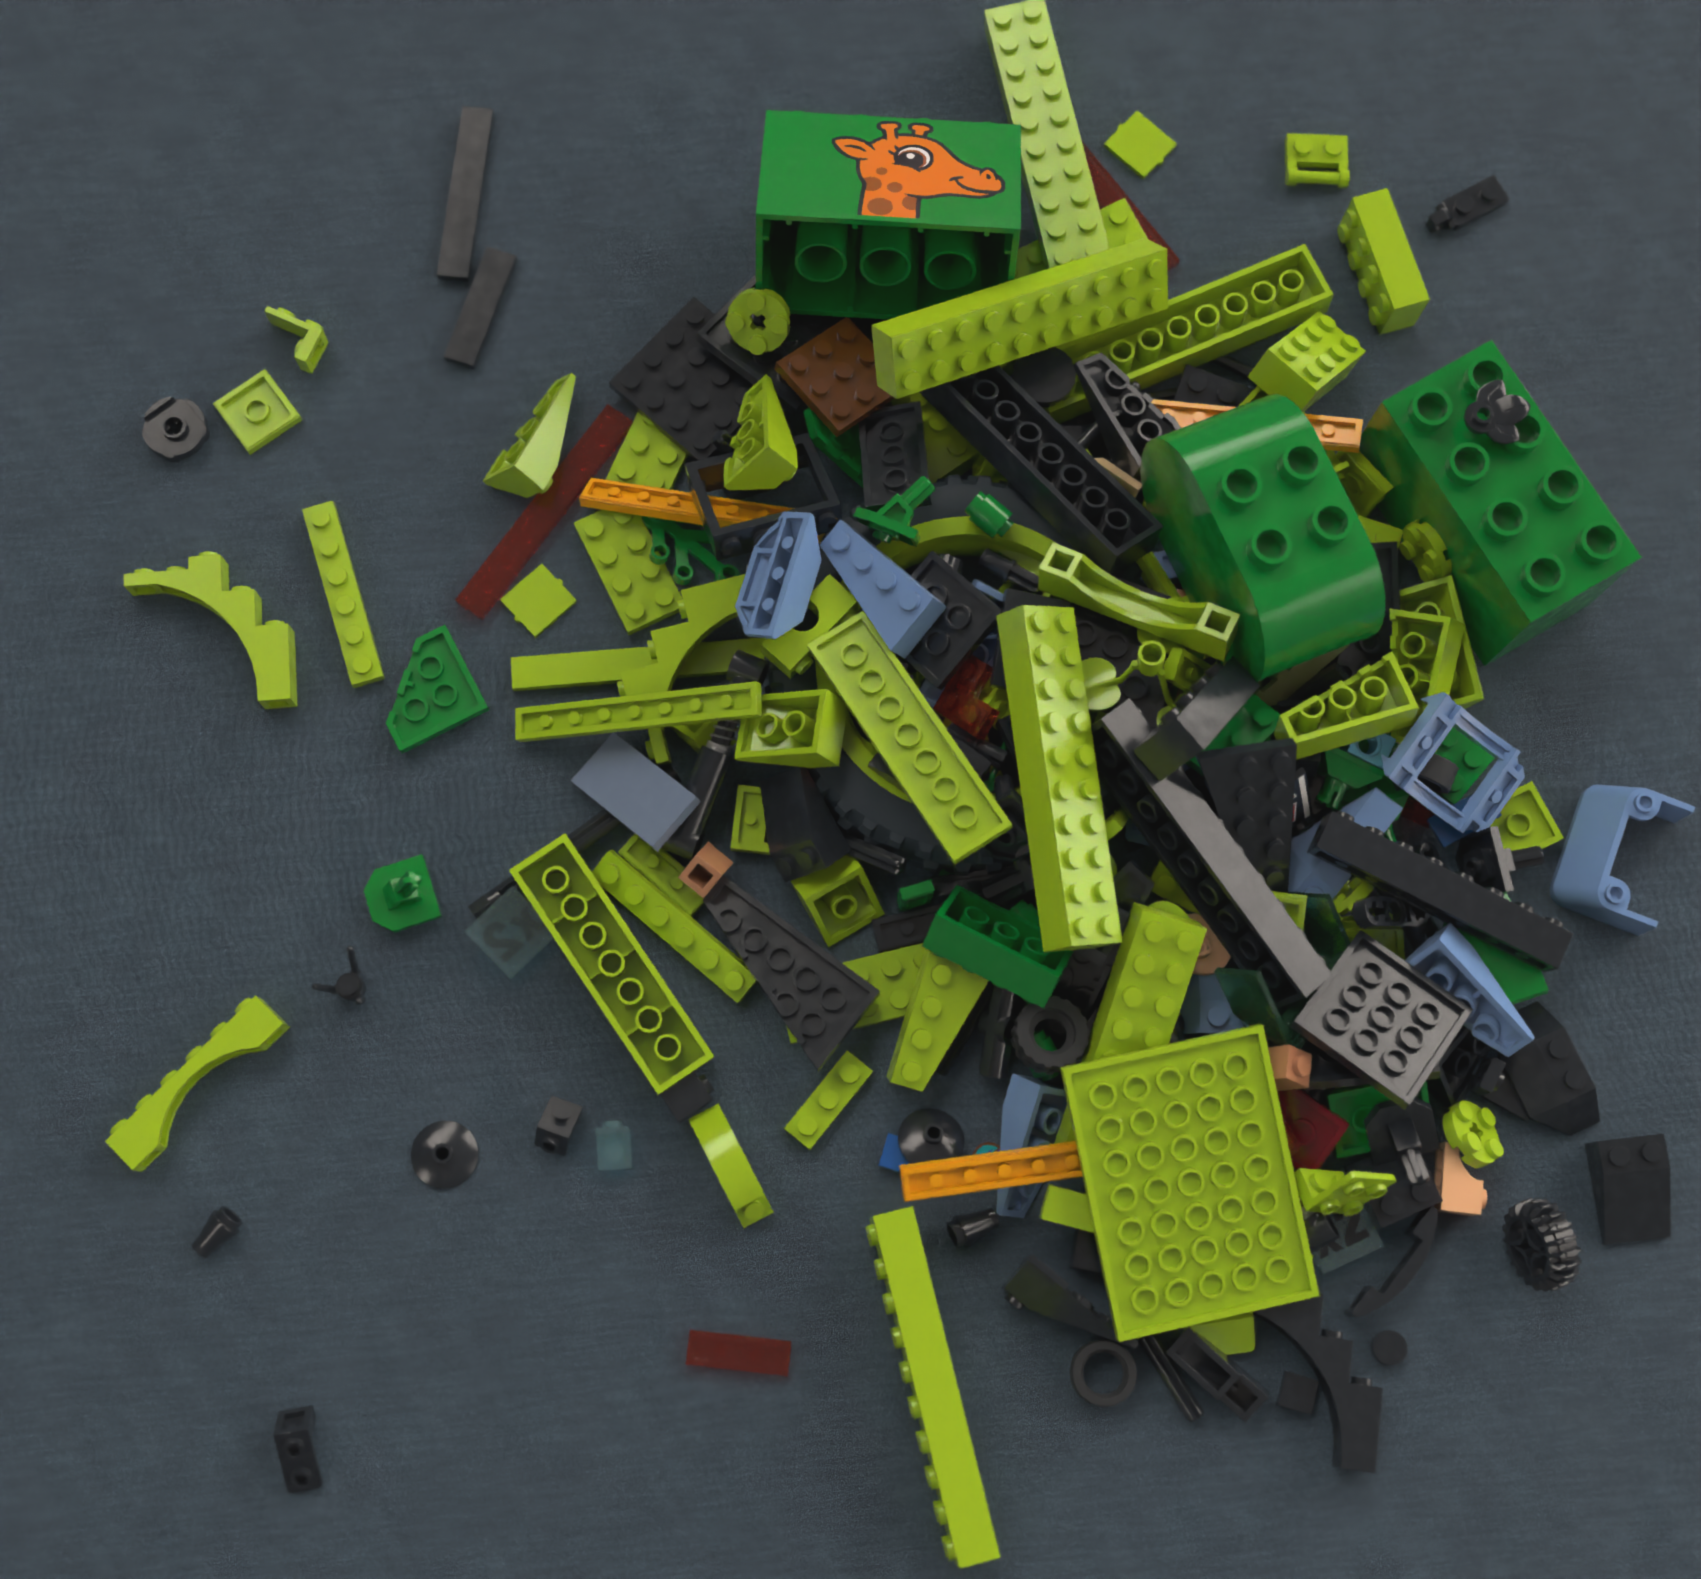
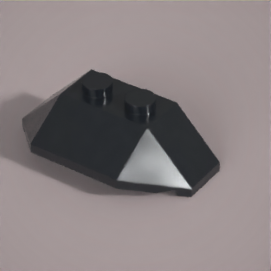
[1497,1001,1600,1136]

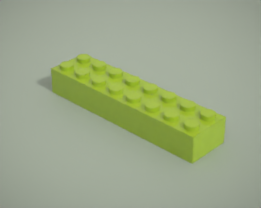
[509,833,715,1095]
[1054,902,1207,1144]

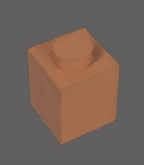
[678,842,734,898]
[1268,1045,1312,1091]

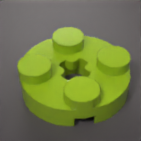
[725,288,791,355]
[1399,519,1452,582]
[1317,876,1374,930]
[1443,1100,1504,1168]

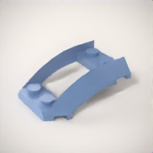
[1381,692,1525,833]

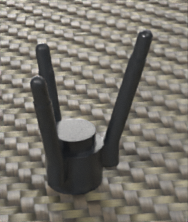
[312,946,366,1005]

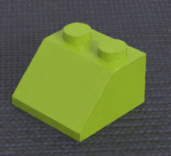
[791,855,884,947]

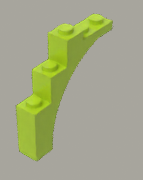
[123,551,297,709]
[617,574,745,766]

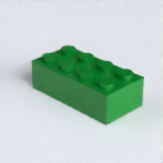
[922,885,1073,1008]

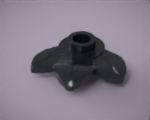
[1464,380,1531,444]

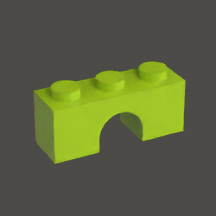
[761,574,858,679]

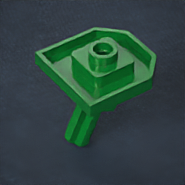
[853,476,935,548]
[363,854,442,933]

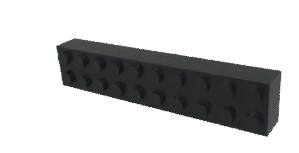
[919,365,1163,576]
[1091,698,1332,1012]

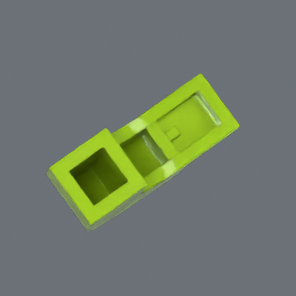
[689,1104,774,1228]

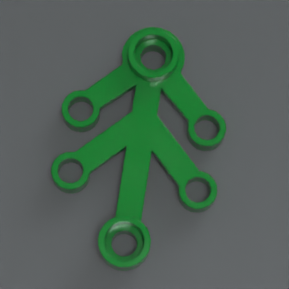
[641,516,740,585]

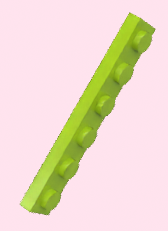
[302,500,385,688]
[592,849,756,1003]

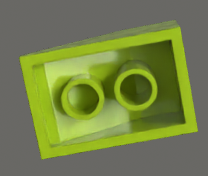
[734,689,848,768]

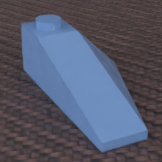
[1288,788,1402,917]
[1405,923,1535,1057]

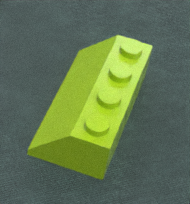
[1399,574,1484,709]

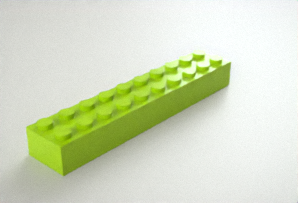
[984,0,1110,269]
[871,238,1168,399]
[1042,244,1334,424]
[996,605,1122,952]
[865,1206,1001,1569]

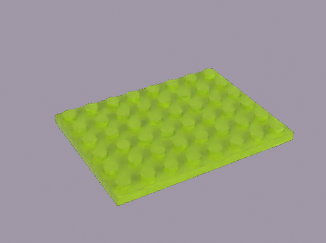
[1060,1024,1319,1342]

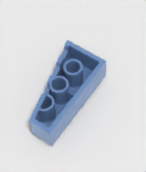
[820,519,947,659]

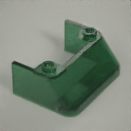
[1214,892,1351,1049]

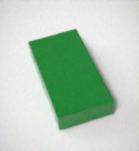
[897,879,935,912]

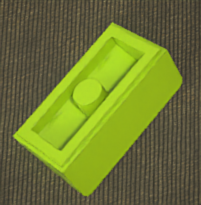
[1184,1312,1255,1355]

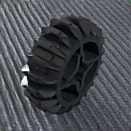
[1502,1198,1582,1292]

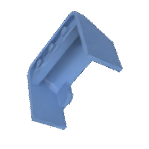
[1549,784,1695,936]

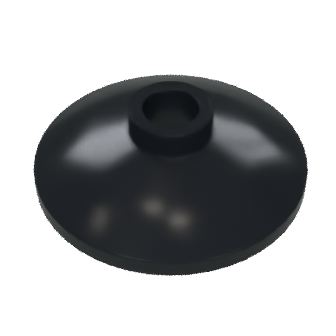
[898,1108,965,1164]
[411,1121,479,1189]

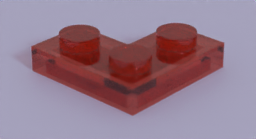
[933,654,1000,741]

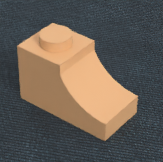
[1433,1142,1487,1216]

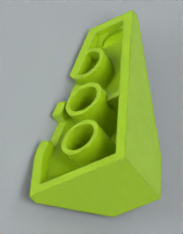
[483,373,576,498]
[724,374,798,490]

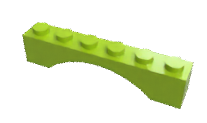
[1038,542,1240,662]
[105,995,290,1172]

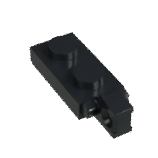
[1425,174,1510,234]

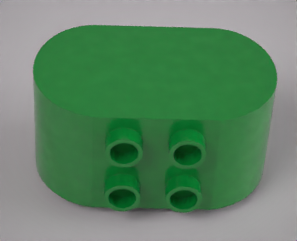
[1141,394,1385,682]

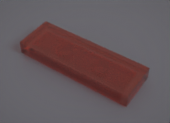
[685,1329,792,1376]

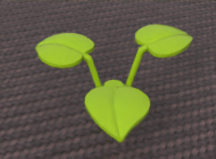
[1081,596,1187,726]

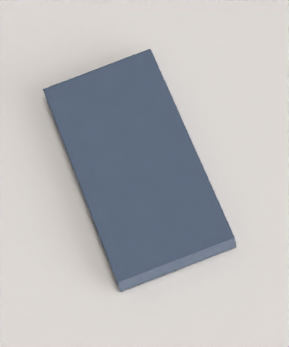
[571,732,701,852]

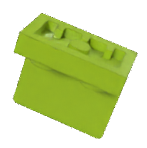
[1294,1168,1396,1216]

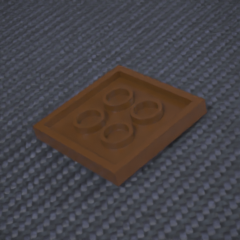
[775,317,895,437]

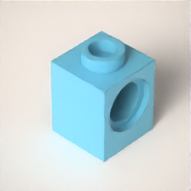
[1339,734,1396,769]

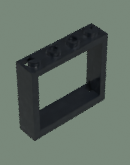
[685,433,842,561]

